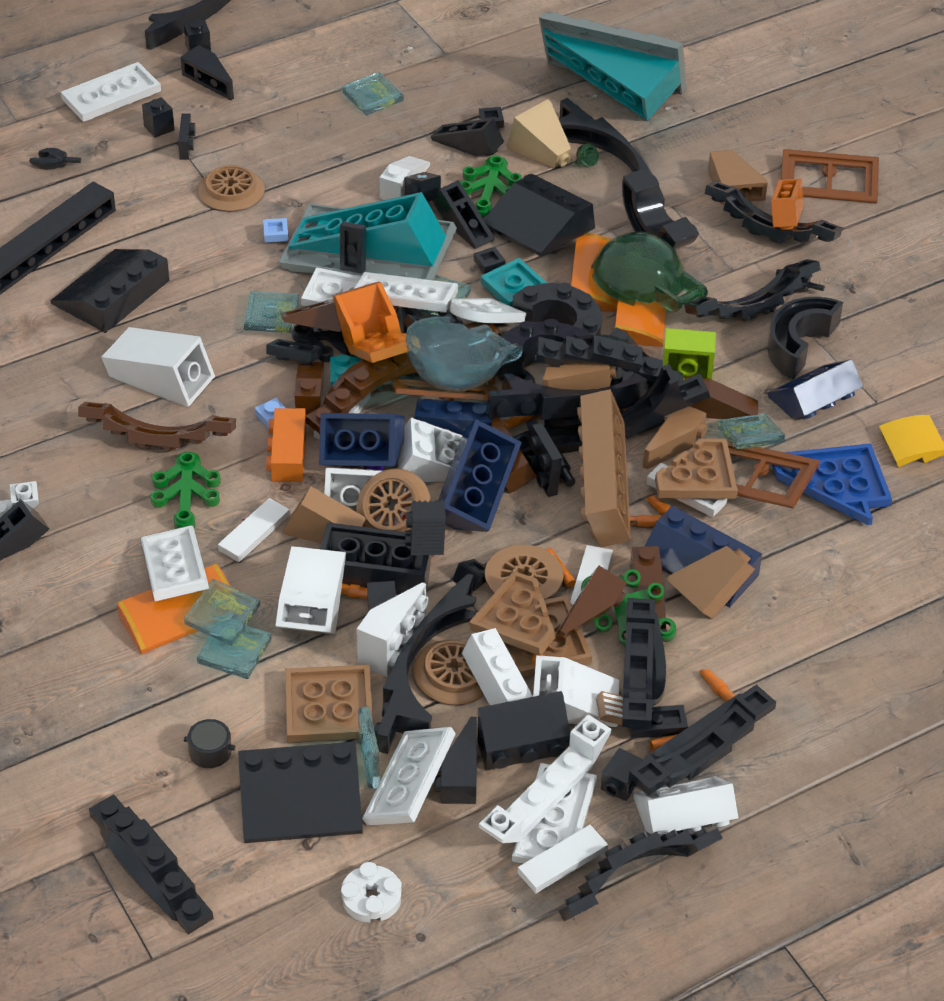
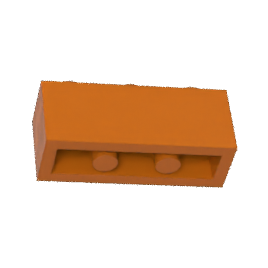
[771,179,804,230]
[266,408,306,482]

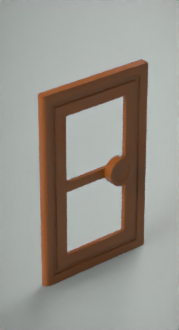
[781,149,879,203]
[391,378,498,401]
[727,440,820,509]

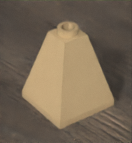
[506,99,571,168]

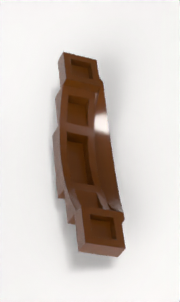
[305,346,434,434]
[78,402,236,451]

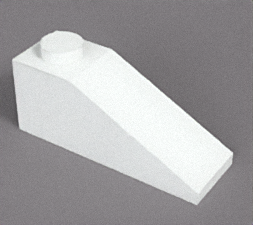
[379,156,430,200]

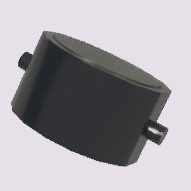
[184,719,236,768]

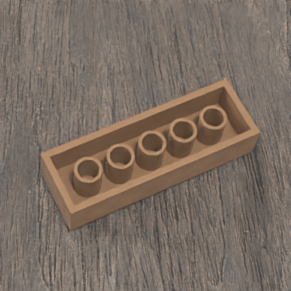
[577,389,631,547]

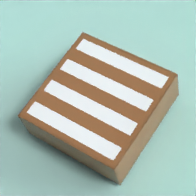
[597,691,623,725]

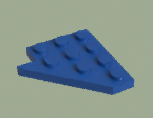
[771,443,892,525]

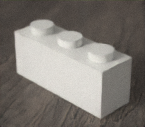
[462,628,533,705]

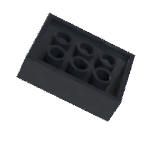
[483,174,595,257]
[50,249,170,333]
[238,742,363,843]

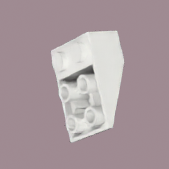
[398,418,462,482]
[276,546,346,635]
[357,583,428,677]
[533,655,619,727]

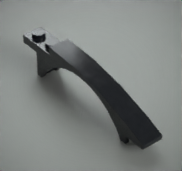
[145,0,231,50]
[559,98,665,208]
[512,364,710,458]
[486,369,675,420]
[373,574,476,754]

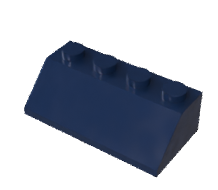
[438,419,522,532]
[645,506,762,607]

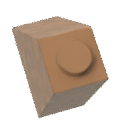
[708,150,768,204]
[543,362,618,390]
[282,486,366,544]
[666,546,755,619]

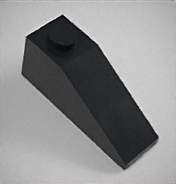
[181,45,234,100]
[431,118,504,156]
[432,180,495,249]
[0,499,50,560]
[435,717,477,804]

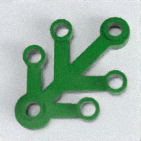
[460,155,522,218]
[151,452,221,529]
[581,569,676,646]

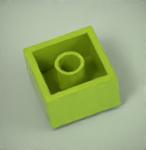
[663,328,716,380]

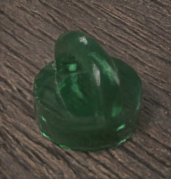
[575,143,599,167]

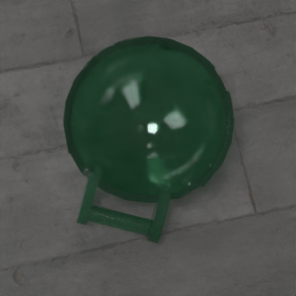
[591,232,708,313]

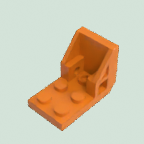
[332,281,419,363]

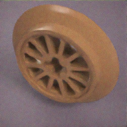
[197,165,265,211]
[356,469,431,532]
[485,545,563,600]
[413,640,484,705]

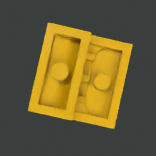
[879,415,944,468]

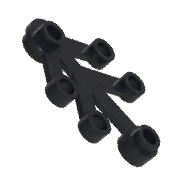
[292,324,355,362]

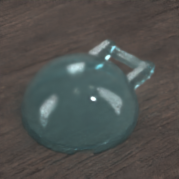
[406,317,523,392]

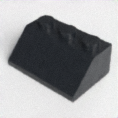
[477,691,570,770]

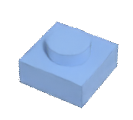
[263,218,288,243]
[255,398,285,429]

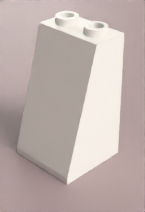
[101,327,215,407]

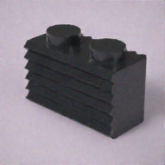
[405,500,446,555]

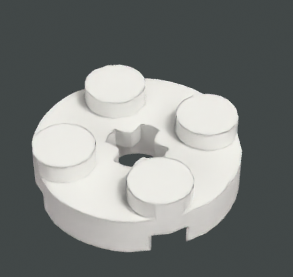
[341,862,402,922]

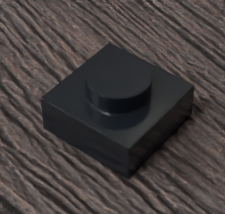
[478,107,504,128]
[474,247,506,274]

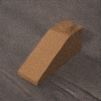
[643,406,708,469]

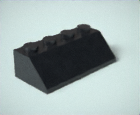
[320,522,432,594]

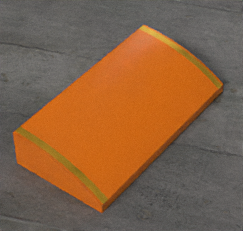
[571,233,623,312]
[615,264,669,347]
[117,563,242,654]

